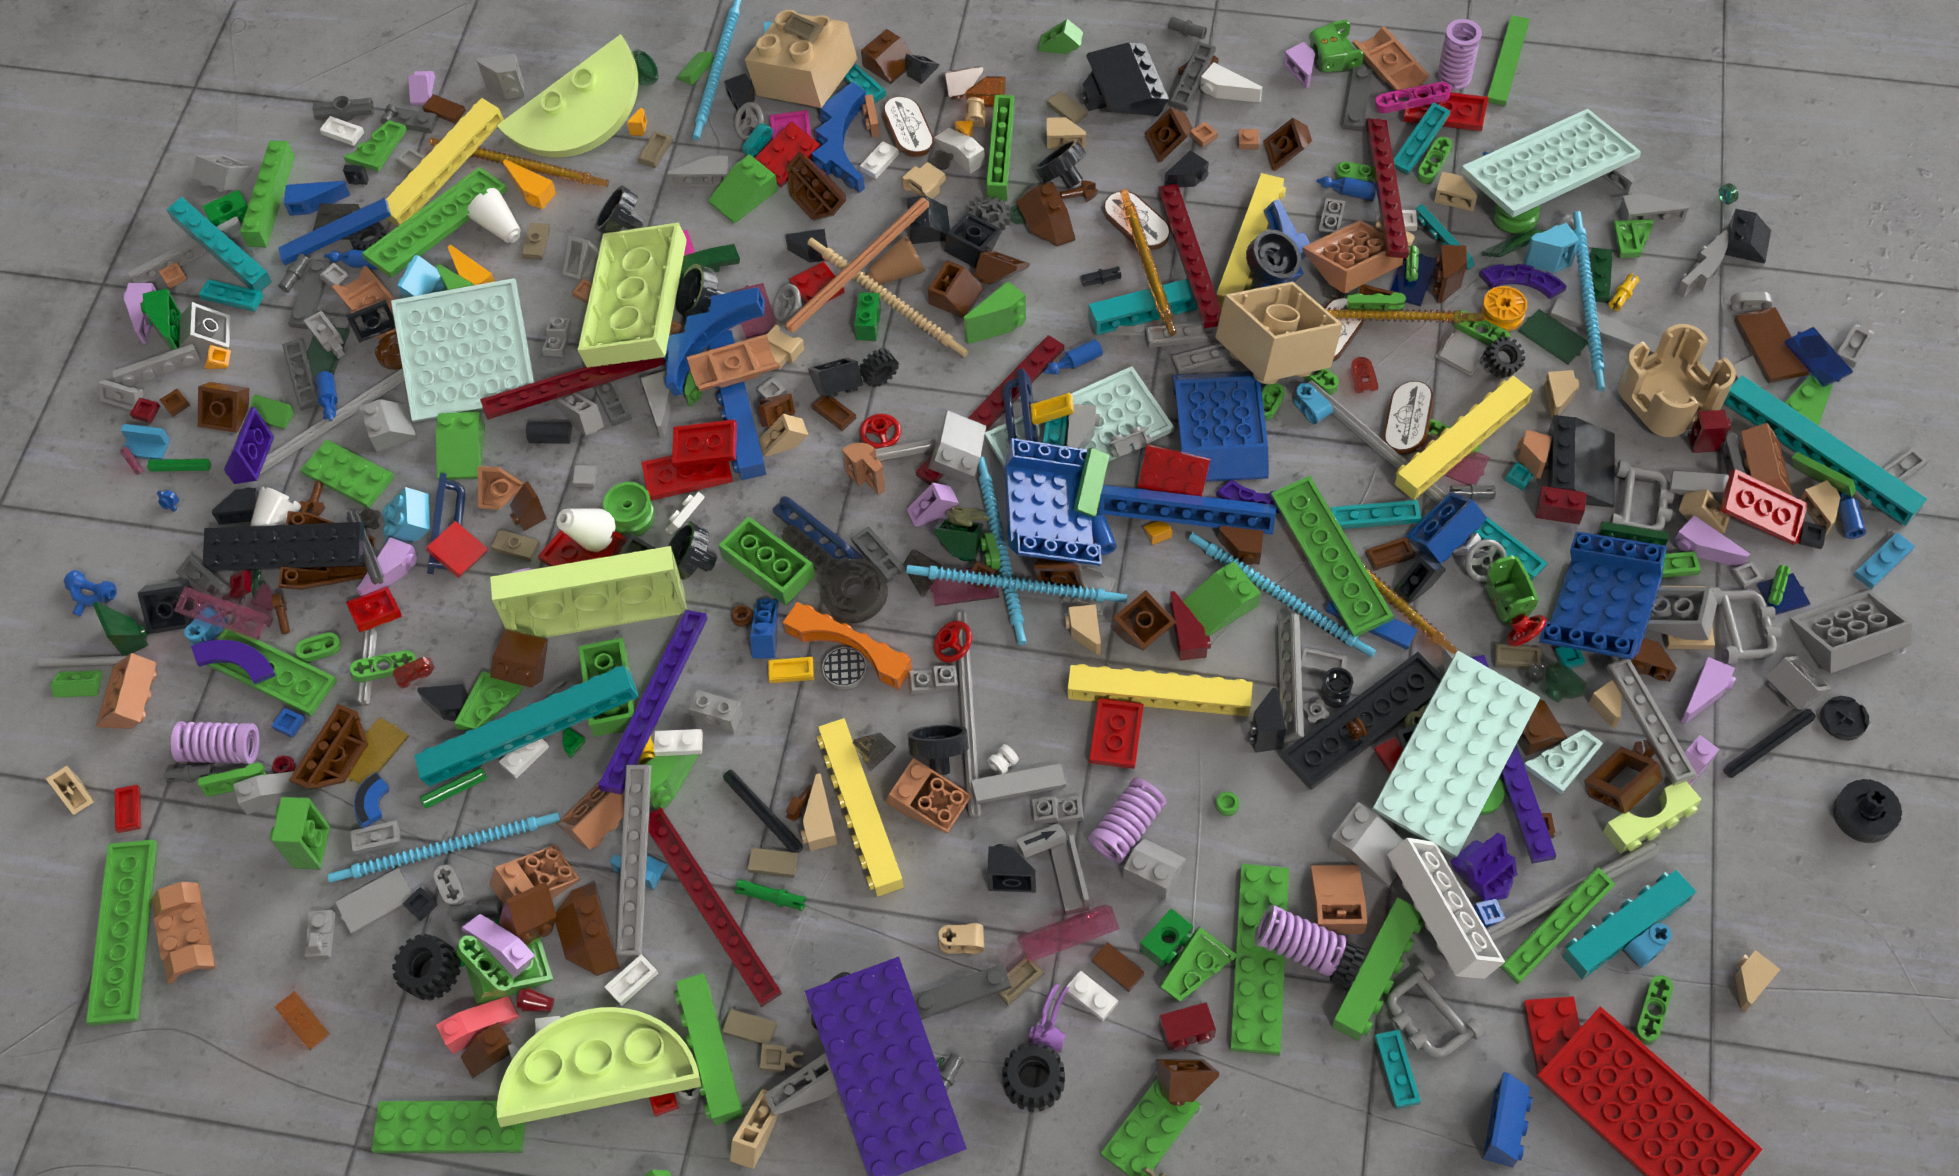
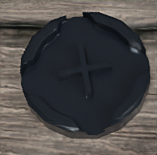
[1820,696,1869,741]

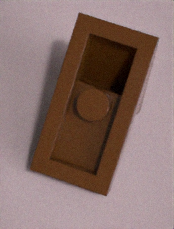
[758,394,795,427]

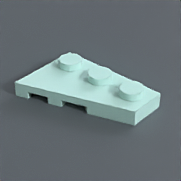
[1524,730,1603,795]

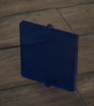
[1757,573,1811,615]

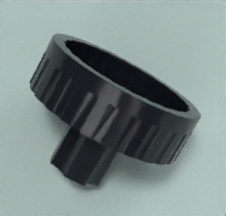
[1035,139,1086,189]
[595,185,644,234]
[1246,230,1301,285]
[676,264,725,316]
[668,521,717,580]
[908,724,969,775]
[1833,779,1902,843]

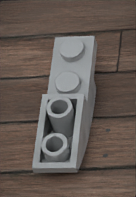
[1677,230,1729,298]

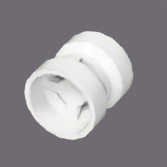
[987,744,1019,775]

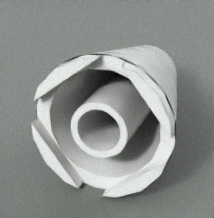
[467,188,521,243]
[250,486,301,526]
[557,509,615,552]

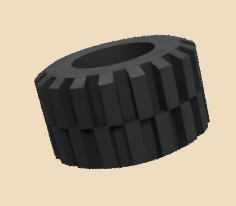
[392,934,461,1001]
[1002,1042,1065,1112]

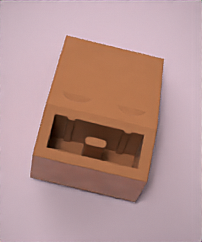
[885,758,972,833]
[489,844,580,905]
[1311,865,1367,934]

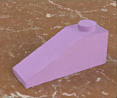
[123,283,157,344]
[1674,515,1750,567]
[356,537,418,596]
[1681,657,1736,724]
[461,914,535,979]

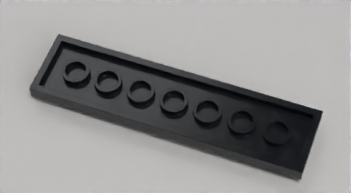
[203,522,364,572]
[1280,652,1443,790]

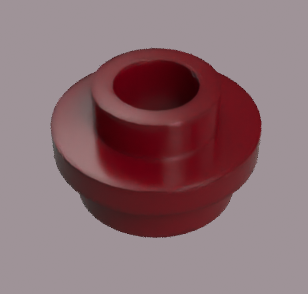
[272,755,296,774]

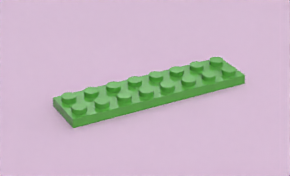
[362,167,508,278]
[1271,476,1394,638]
[86,840,158,1026]
[1230,864,1289,1056]

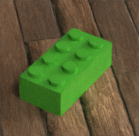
[719,516,815,606]
[578,637,636,737]

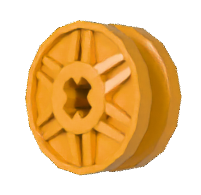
[1481,286,1527,331]

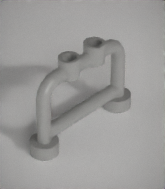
[1609,460,1674,531]
[1710,587,1781,665]
[1387,960,1485,1058]

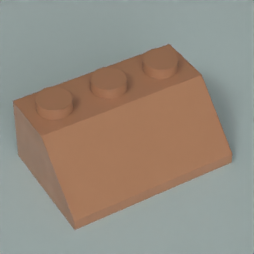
[1740,423,1793,496]
[96,653,157,729]
[556,783,625,850]

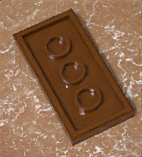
[1735,307,1811,383]

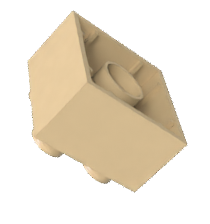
[745,10,858,108]
[1215,282,1343,384]

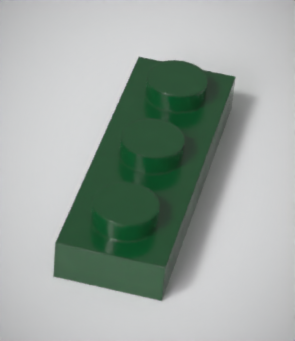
[1590,247,1613,303]
[1597,521,1669,546]

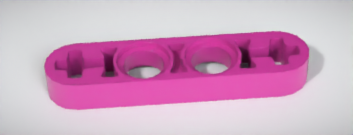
[1375,82,1451,113]

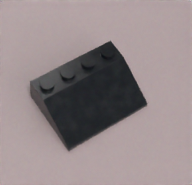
[1086,42,1169,116]
[1548,415,1615,508]

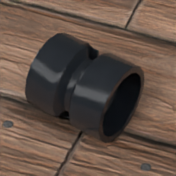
[1320,667,1354,708]

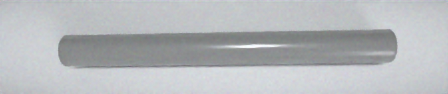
[38,656,126,667]

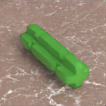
[1405,245,1419,282]
[1768,565,1790,605]

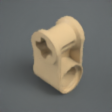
[965,97,986,127]
[938,923,985,954]

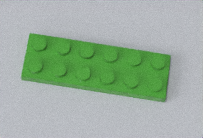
[206,625,337,717]
[371,1101,526,1153]

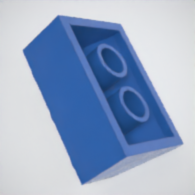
[1405,492,1487,564]
[1482,1072,1532,1167]

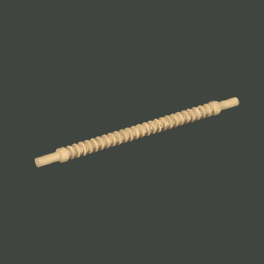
[807,238,969,357]

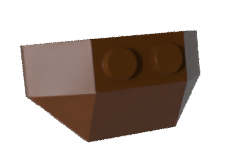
[787,151,846,221]
[1016,181,1075,246]
[289,704,368,790]
[555,882,620,976]

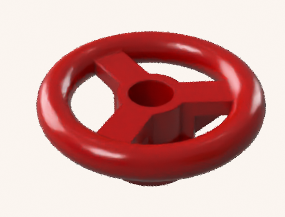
[860,414,901,449]
[1507,614,1546,647]
[933,621,972,663]

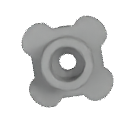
[1303,699,1329,723]

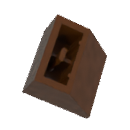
[1432,245,1467,303]
[927,260,984,318]

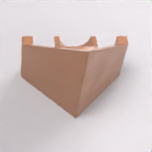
[477,466,524,510]

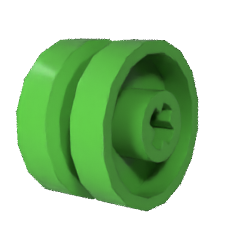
[1493,203,1541,234]
[603,482,655,536]

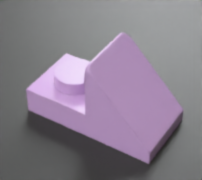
[408,71,435,105]

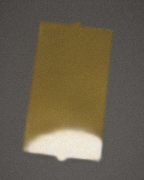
[348,717,409,785]

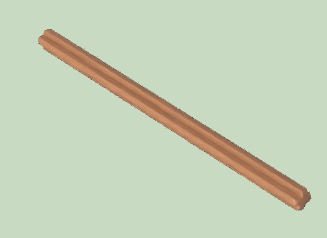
[785,197,929,333]

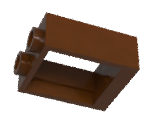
[1584,747,1663,814]

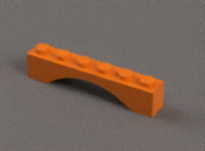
[783,602,912,690]

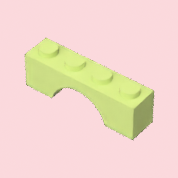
[1603,781,1701,854]

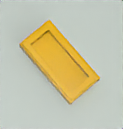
[1030,392,1074,425]
[768,657,814,683]

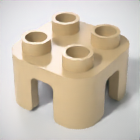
[1618,324,1736,437]

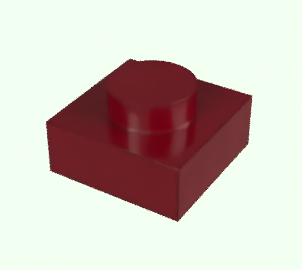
[130,398,160,423]
[230,570,252,599]

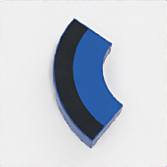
[354,772,389,829]

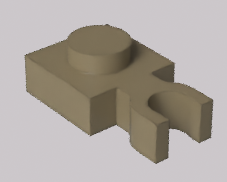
[759,1044,803,1073]

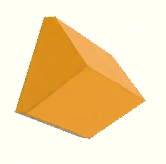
[955,121,973,137]

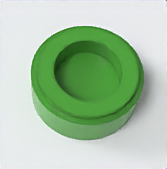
[1215,792,1239,816]

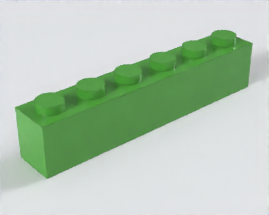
[987,95,1015,201]
[240,140,295,247]
[1332,897,1425,1041]
[674,973,744,1126]

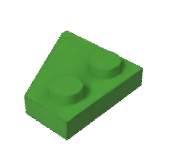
[1613,219,1654,258]

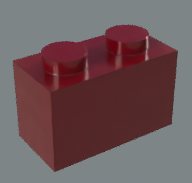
[1688,410,1731,453]
[1536,486,1586,525]
[1159,1002,1216,1051]

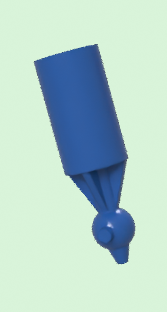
[1316,176,1376,201]
[324,249,379,270]
[1044,339,1103,375]
[315,371,338,422]
[1837,490,1866,539]
[1091,511,1117,555]

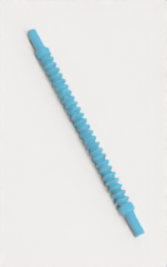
[692,0,742,140]
[1573,211,1605,391]
[978,457,1026,645]
[1188,533,1376,658]
[906,565,1127,603]
[328,812,560,883]

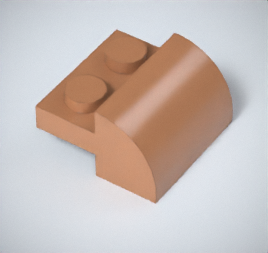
[842,443,885,495]

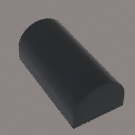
[526,421,572,444]

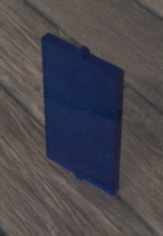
[1390,253,1436,307]
[1784,327,1853,387]

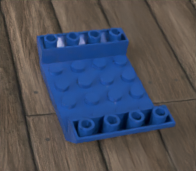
[1172,371,1269,482]
[1004,438,1102,566]
[1539,531,1666,660]

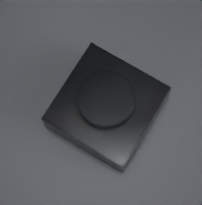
[343,165,369,185]
[1799,521,1827,549]
[402,887,438,922]

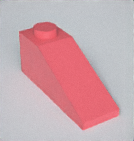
[436,996,519,1054]

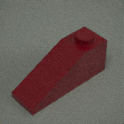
[1169,591,1211,661]

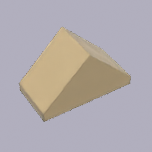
[1589,680,1622,728]
[46,765,94,815]

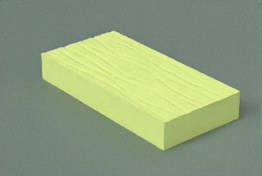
[578,222,687,368]
[490,546,687,638]

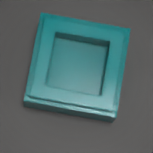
[1504,462,1534,491]
[1554,647,1586,671]

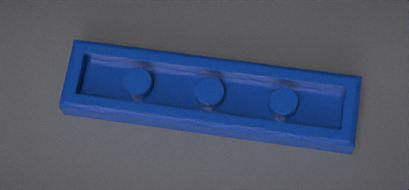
[1326,601,1418,650]

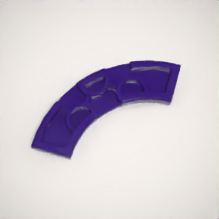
[1479,264,1567,299]
[1216,479,1280,513]
[191,640,276,684]

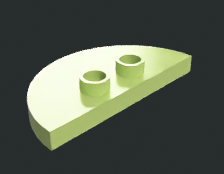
[497,34,638,158]
[497,1007,701,1127]

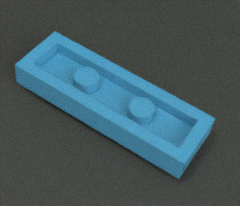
[1853,532,1915,590]

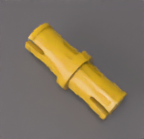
[1608,273,1639,311]

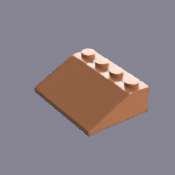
[1302,220,1403,293]

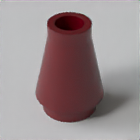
[516,988,554,1013]

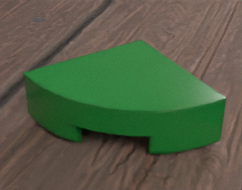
[563,727,586,758]

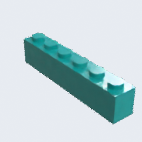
[166,196,272,291]
[1088,279,1197,336]
[1563,869,1697,980]

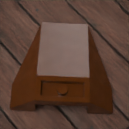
[279,511,375,590]

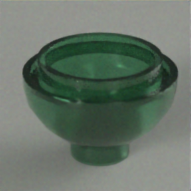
[631,49,659,86]
[1544,661,1588,703]

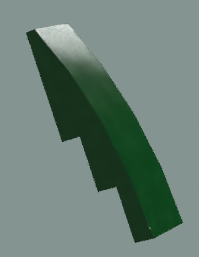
[679,244,740,282]

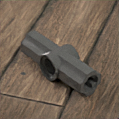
[312,96,374,122]

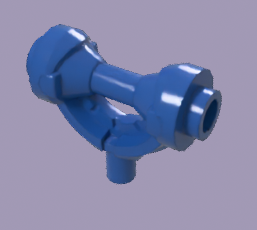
[64,570,117,616]

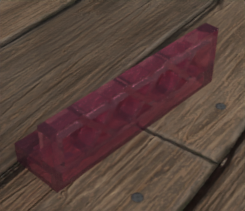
[174,587,273,640]
[1017,904,1119,962]

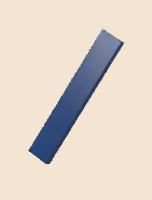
[278,198,391,265]

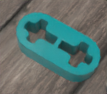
[742,123,773,158]

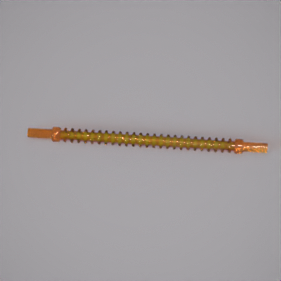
[429,137,609,187]
[1120,189,1176,336]
[1323,307,1483,323]
[1361,561,1461,654]

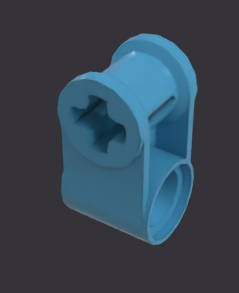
[1294,383,1333,424]
[184,607,228,646]
[1624,923,1672,968]

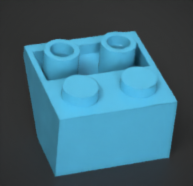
[1524,223,1580,273]
[398,255,445,298]
[382,487,431,544]

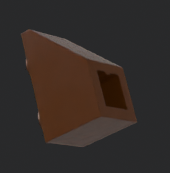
[1631,638,1677,682]

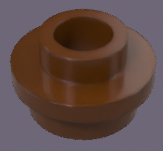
[731,605,753,627]

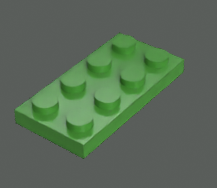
[300,439,395,509]
[1101,1078,1201,1176]

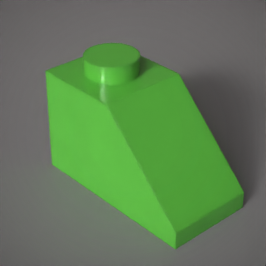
[1038,19,1083,54]

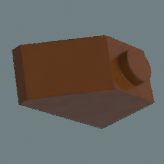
[510,481,547,531]
[1218,526,1264,565]
[461,1022,512,1078]

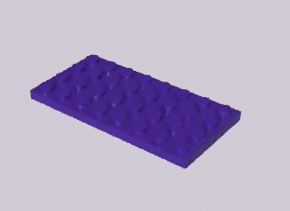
[804,956,967,1176]

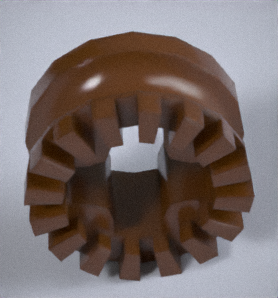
[1346,717,1367,741]

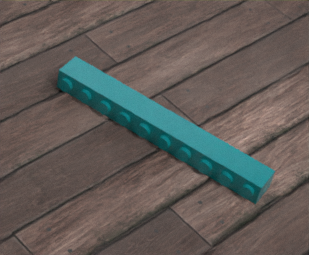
[1723,375,1928,527]
[414,665,639,787]

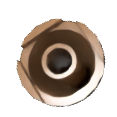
[868,236,926,285]

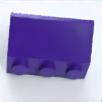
[224,407,274,484]

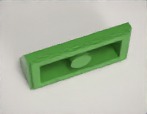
[677,51,714,86]
[249,394,295,430]
[50,670,103,698]

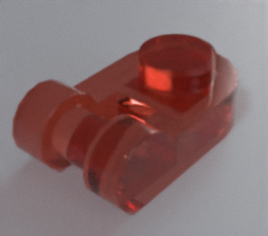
[1351,357,1378,393]
[393,657,434,689]

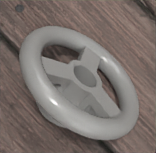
[735,102,764,141]
[773,284,802,324]
[1465,539,1507,582]

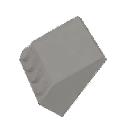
[1790,590,1912,674]

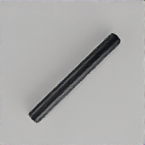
[1723,709,1816,778]
[723,769,803,853]

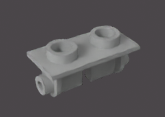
[1105,426,1152,458]

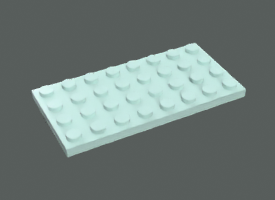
[1461,109,1641,217]
[985,366,1174,468]
[1371,651,1540,857]

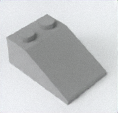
[928,410,986,484]
[1646,587,1717,640]
[1329,802,1404,888]

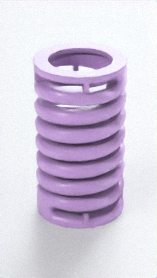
[1437,19,1482,90]
[171,721,260,764]
[1088,778,1167,864]
[1254,905,1346,977]

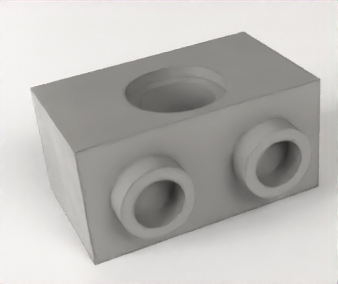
[689,690,743,733]

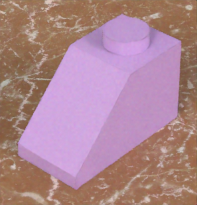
[1283,42,1315,89]
[906,483,959,527]
[1666,735,1720,786]

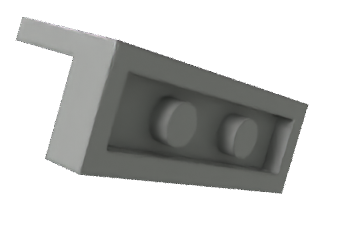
[1050,835,1089,915]

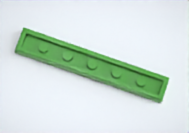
[1488,15,1530,106]
[1500,867,1616,984]

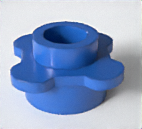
[157,490,179,512]

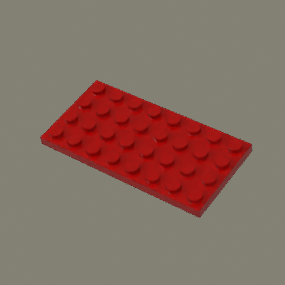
[1535,1006,1763,1176]

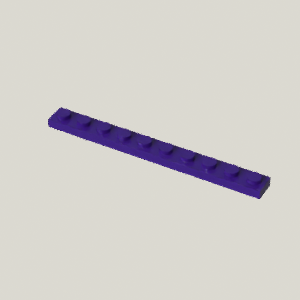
[598,610,708,795]
[1470,655,1557,864]

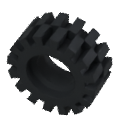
[349,222,386,251]
[1483,337,1526,378]
[859,348,899,387]
[1329,941,1366,990]

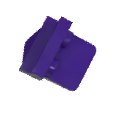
[1451,832,1517,901]

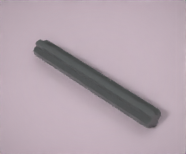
[346,510,384,585]

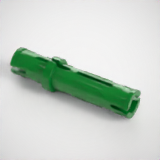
[735,879,807,911]

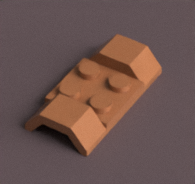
[1352,26,1429,91]
[332,266,396,339]
[687,334,780,392]
[152,882,216,984]

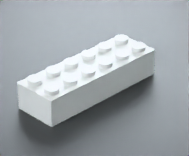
[1387,838,1505,979]

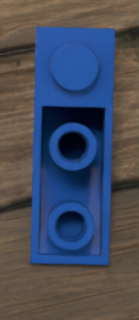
[284,181,350,216]
[750,598,779,659]

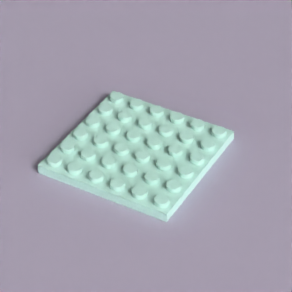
[391,278,534,422]

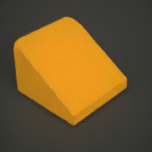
[627,108,647,136]
[204,345,231,369]
[1143,521,1172,545]

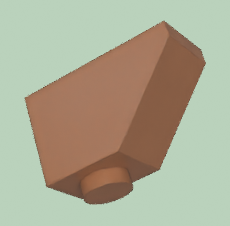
[1516,430,1552,479]

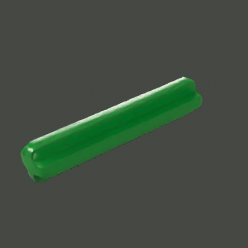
[147,458,211,472]
[420,768,487,808]

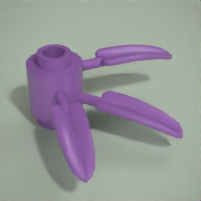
[1028,984,1069,1053]

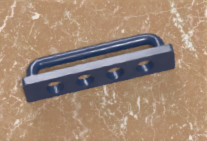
[1003,368,1038,444]
[427,473,466,574]
[773,496,863,573]

